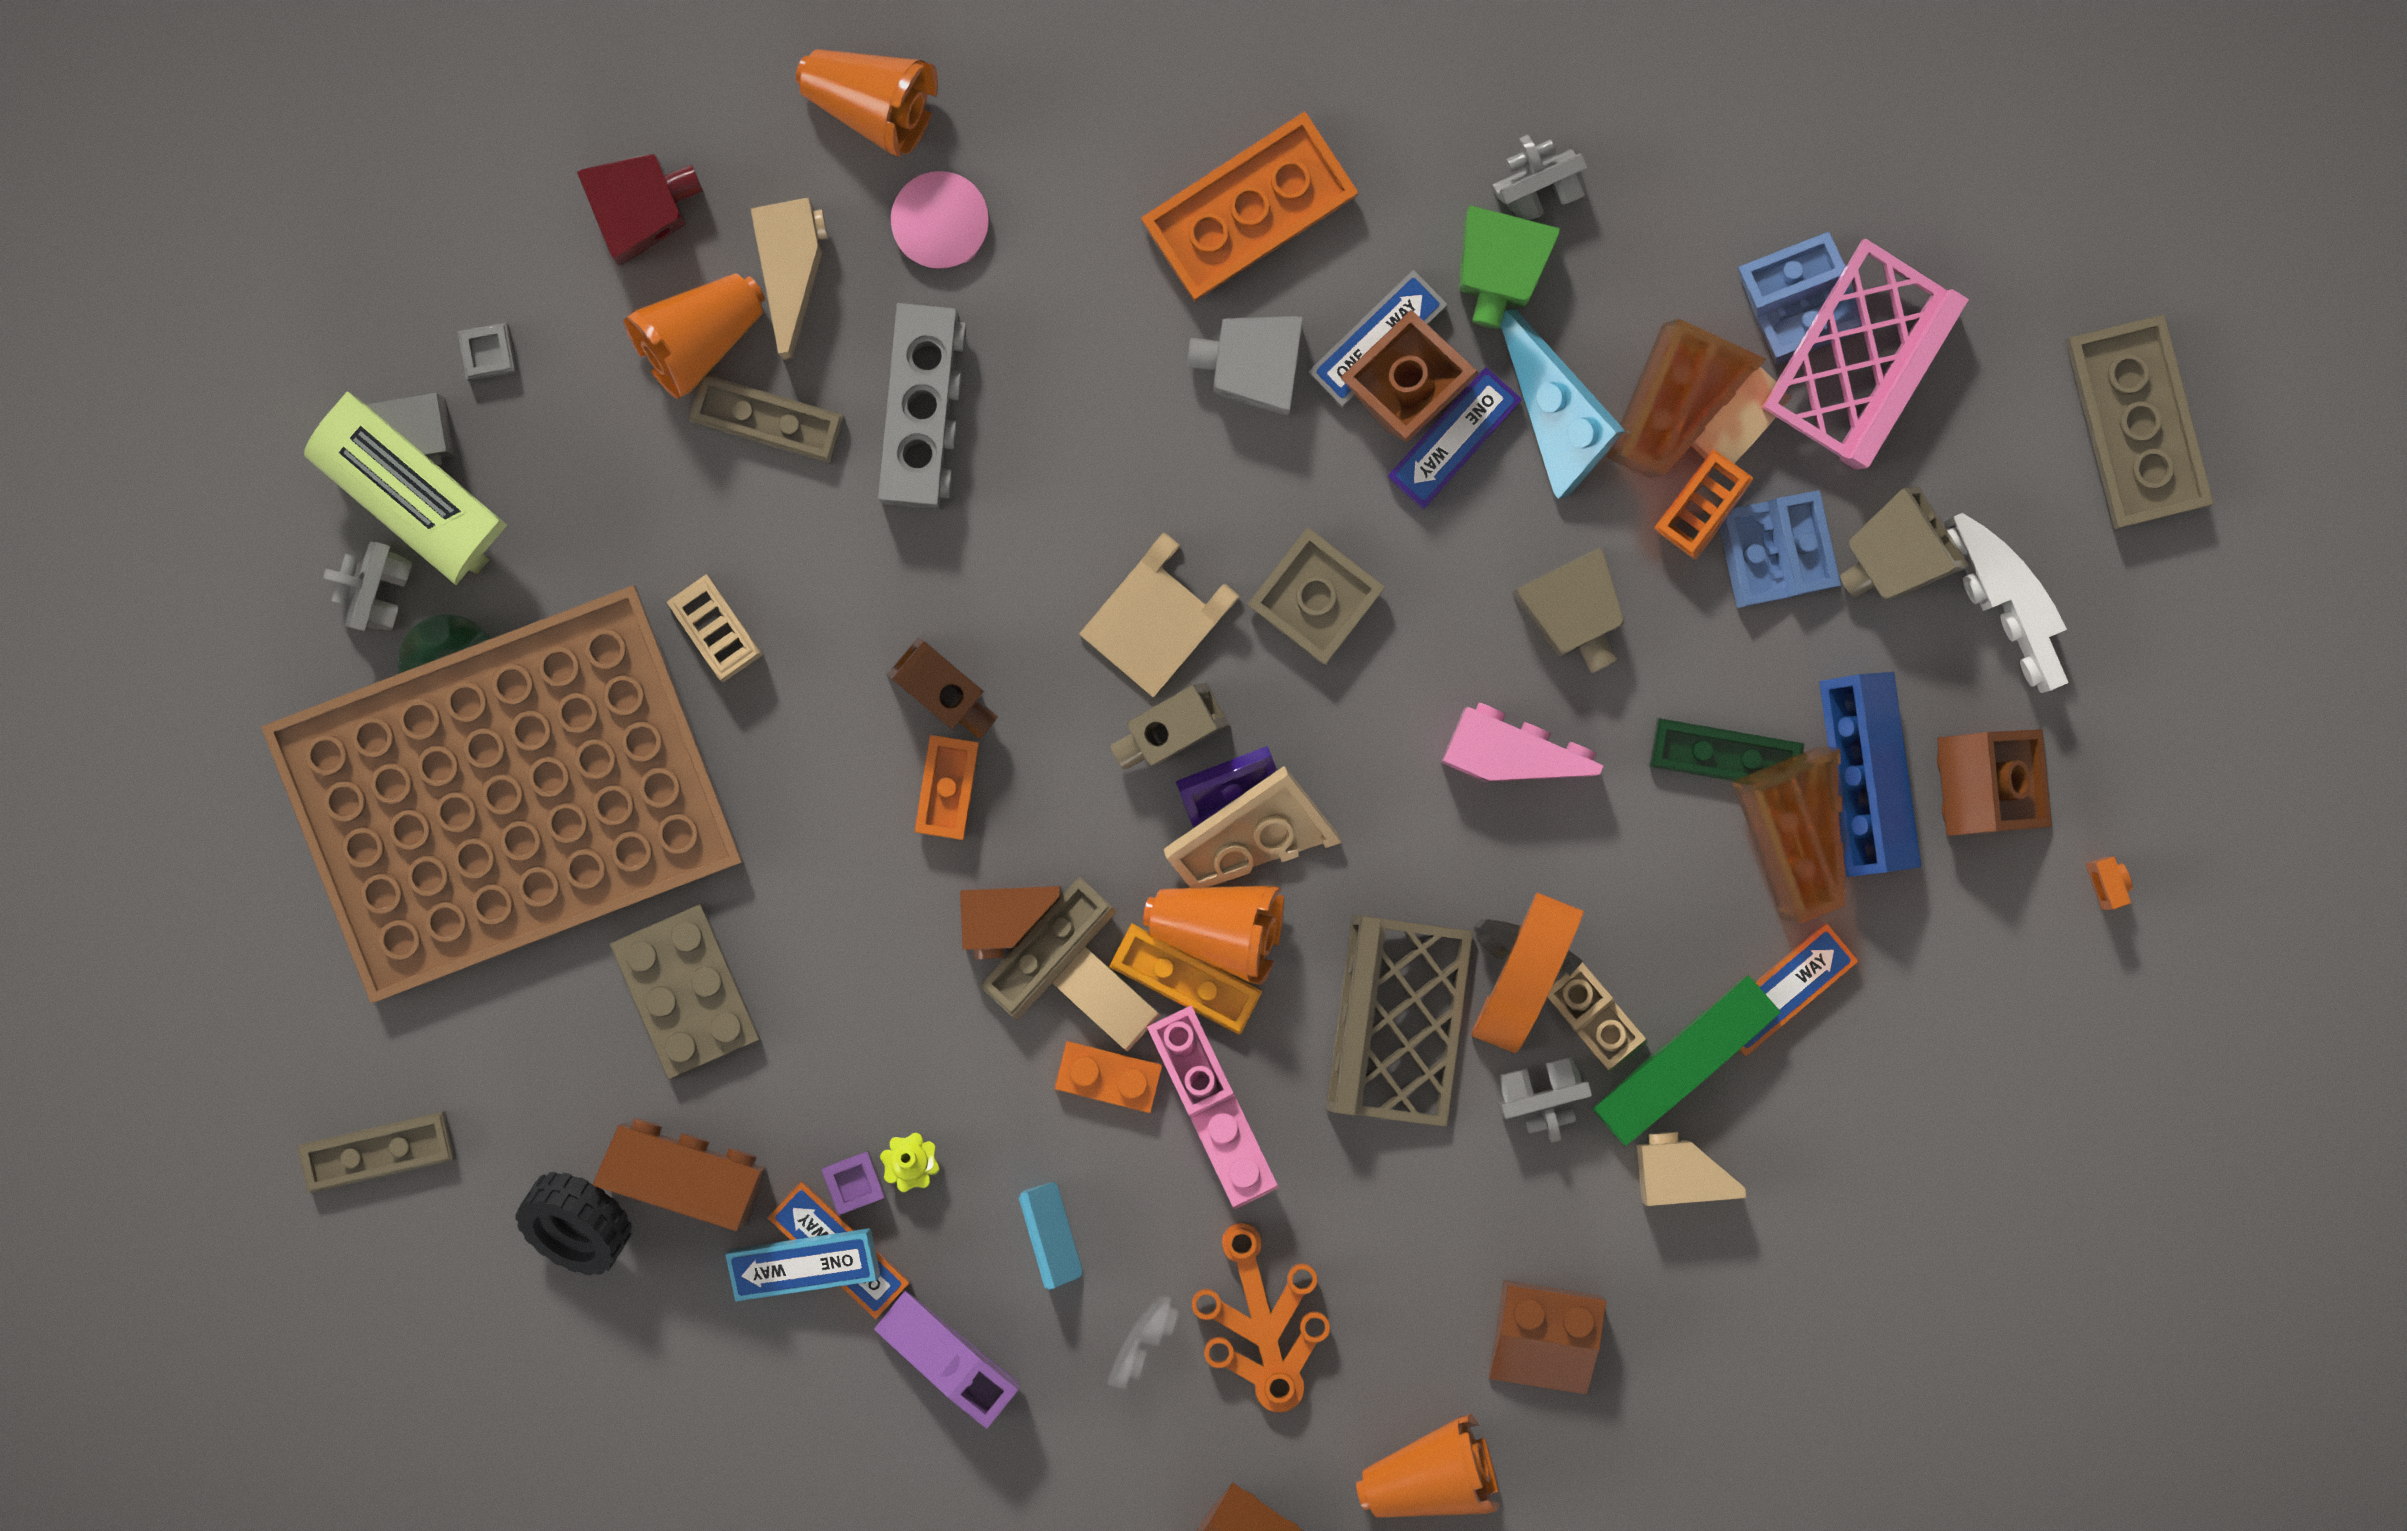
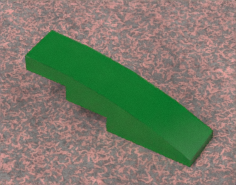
[1592,975,1781,1146]

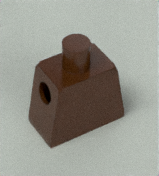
[886,637,998,739]

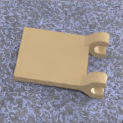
[1079,533,1240,698]

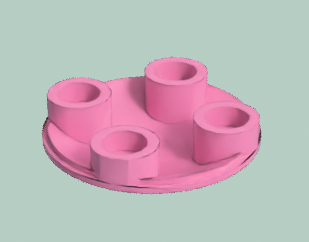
[891,171,989,269]

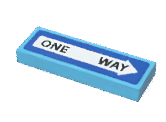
[725,1228,881,1301]

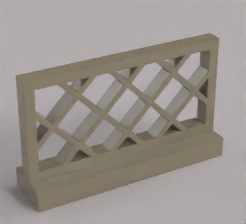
[1325,915,1473,1127]

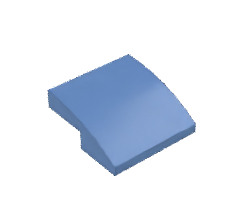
[1738,232,1862,365]
[1719,490,1841,608]

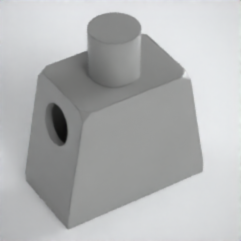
[1187,316,1303,416]

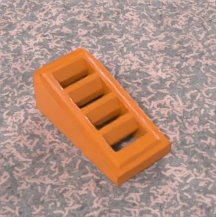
[1654,449,1754,560]

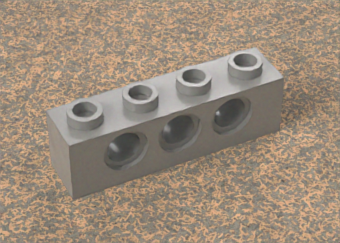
[878,303,966,510]

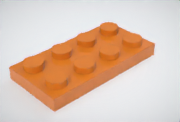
[1141,111,1359,302]

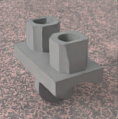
[1491,134,1587,221]
[323,541,412,631]
[1498,1056,1592,1143]

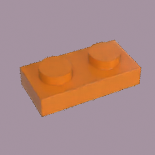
[914,735,980,840]
[1054,1041,1162,1113]

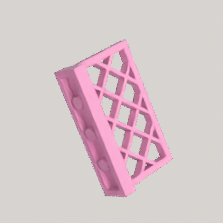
[1761,239,1969,470]

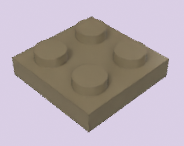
[1247,527,1385,666]

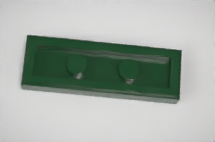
[1649,718,1804,792]

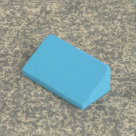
[1018,1182,1083,1290]

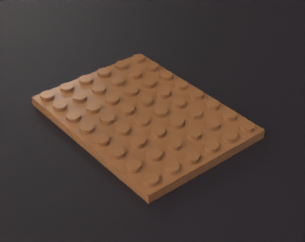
[261,585,743,1003]

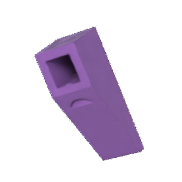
[874,1290,1021,1429]

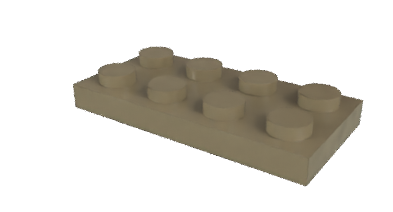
[2065,314,2214,530]

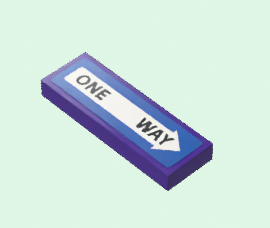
[1387,367,1522,510]

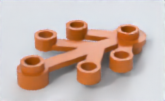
[1192,1222,1330,1413]

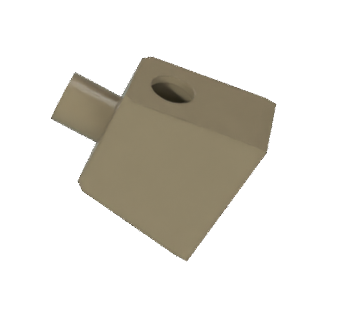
[1840,487,1969,600]
[1513,547,1624,674]
[1110,682,1230,770]

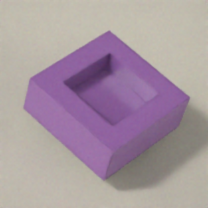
[821,1150,886,1215]

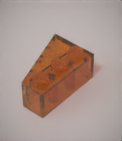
[1606,319,1766,478]
[1732,746,1845,924]

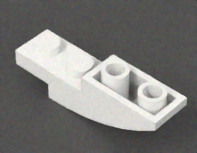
[1944,513,2069,693]

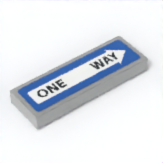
[1308,269,1448,408]

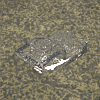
[1107,1292,1179,1390]

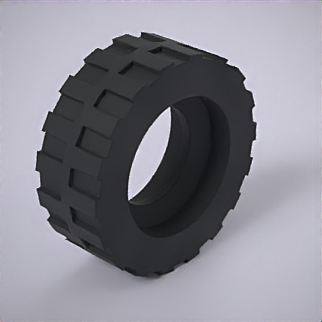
[515,1172,632,1275]

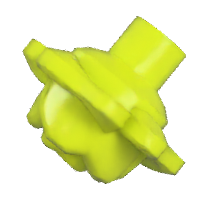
[880,1132,940,1192]

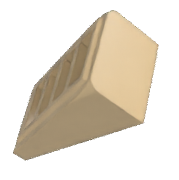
[667,574,764,683]

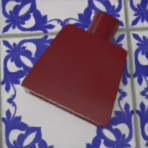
[577,154,704,266]

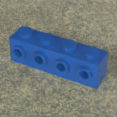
[1819,671,1921,877]

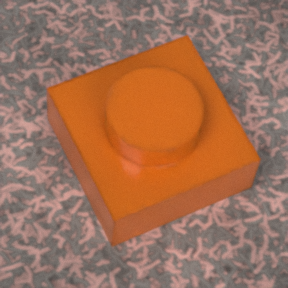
[2085,856,2133,910]

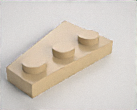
[1163,766,1342,888]

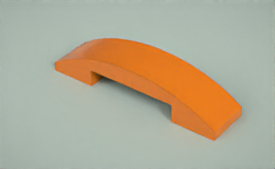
[1470,893,1584,1054]

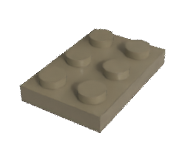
[610,904,761,1080]

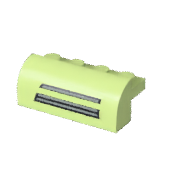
[304,391,507,585]

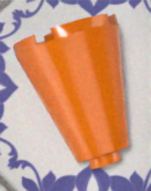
[795,49,938,157]
[623,273,765,399]
[1143,885,1285,985]
[1356,1414,1499,1518]

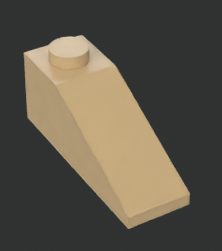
[751,197,828,360]

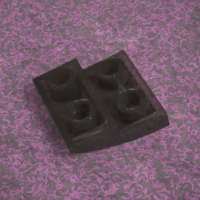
[1474,919,1583,976]

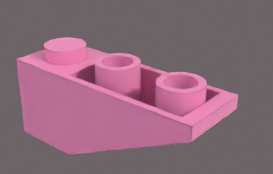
[1441,703,1604,782]

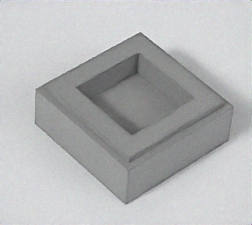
[457,322,517,382]

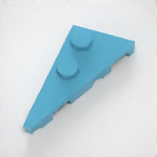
[1501,309,1625,499]

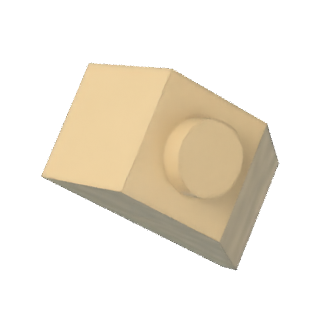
[1637,1132,1746,1206]

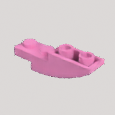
[1147,1006,1279,1210]

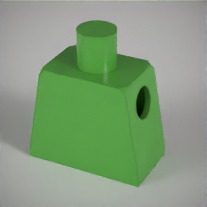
[1459,205,1560,329]

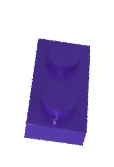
[1175,746,1277,828]

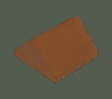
[1340,310,1479,443]

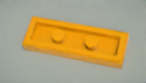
[1109,923,1263,1035]

